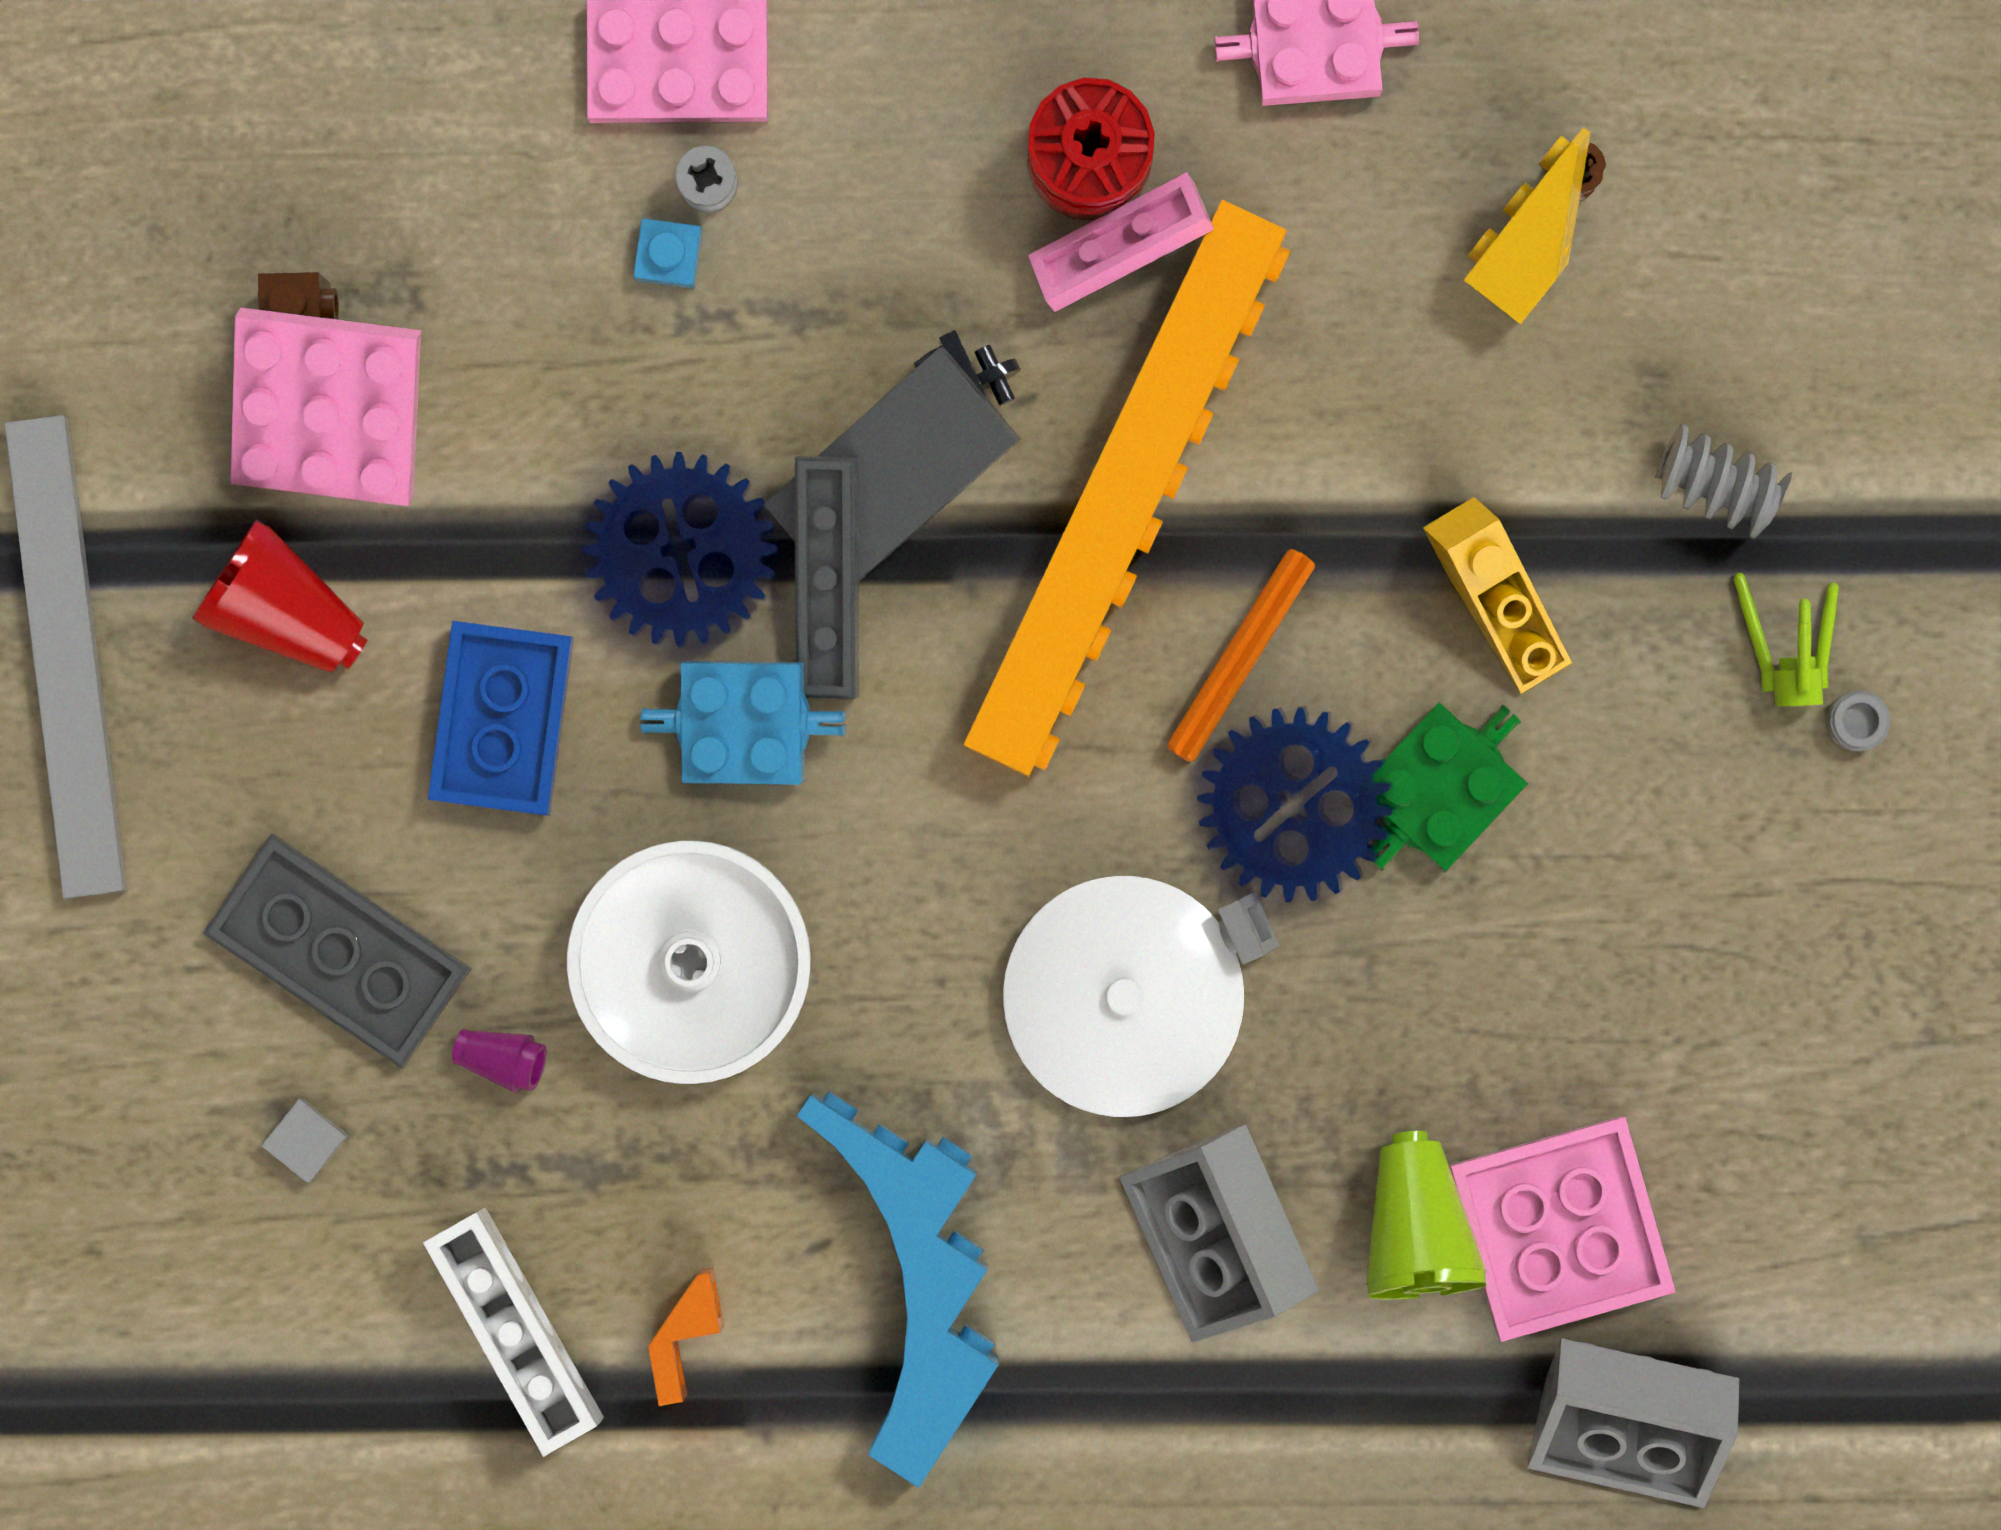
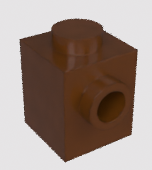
[258,272,339,320]

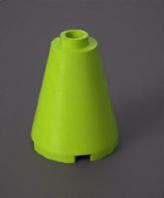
[1365,1131,1487,1300]

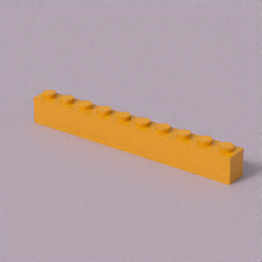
[963,199,1291,778]

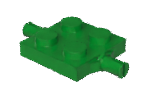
[1357,702,1528,873]

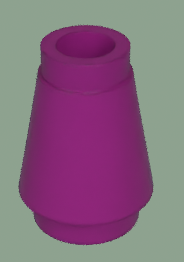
[452,1029,547,1093]

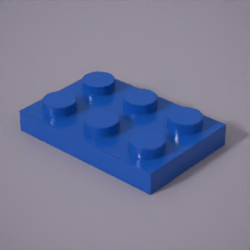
[428,621,574,816]

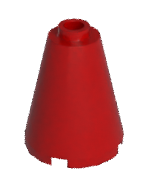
[192,520,368,673]

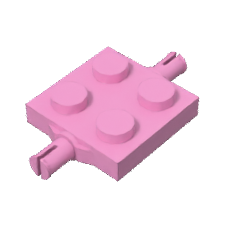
[1214,0,1419,106]

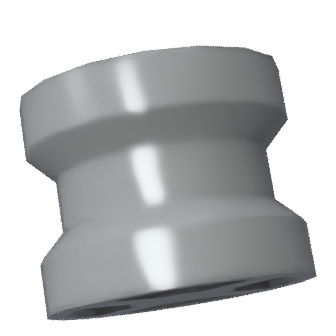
[675,145,738,213]

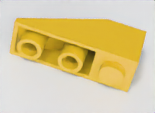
[1464,127,1591,324]
[1423,497,1572,694]

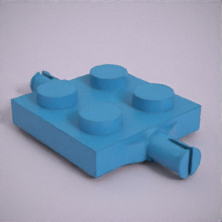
[641,661,846,785]

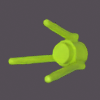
[1734,572,1839,707]

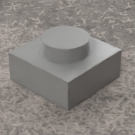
[1218,892,1280,965]

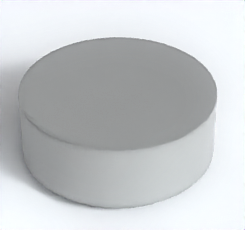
[1826,691,1891,752]

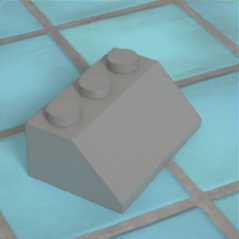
[1119,1124,1319,1343]
[1528,1338,1739,1508]

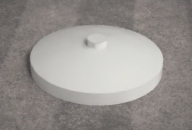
[567,841,811,1084]
[1003,876,1244,1117]

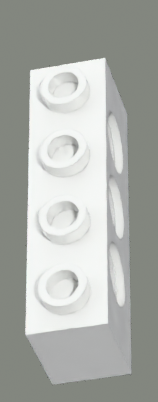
[423,1207,604,1457]

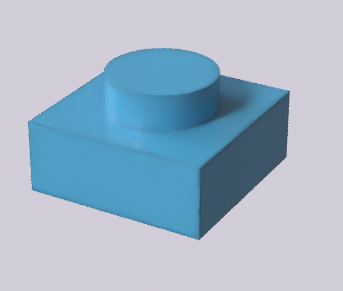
[634,218,703,289]

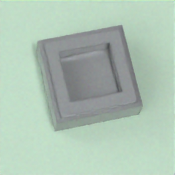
[261,1098,349,1183]

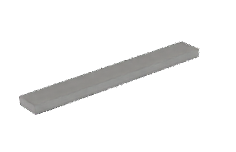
[5,415,127,899]

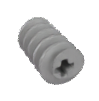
[1655,423,1792,539]

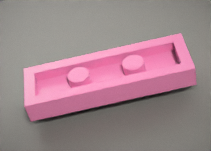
[1028,172,1214,312]

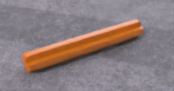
[1167,549,1315,762]

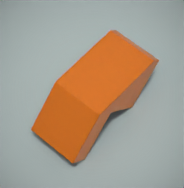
[648,1267,724,1406]

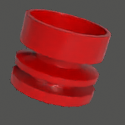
[1027,77,1155,221]

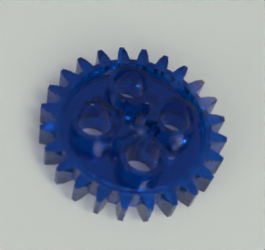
[582,452,779,648]
[1197,706,1395,903]

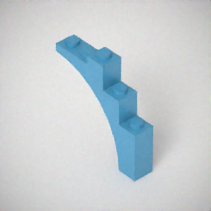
[797,1091,999,1488]

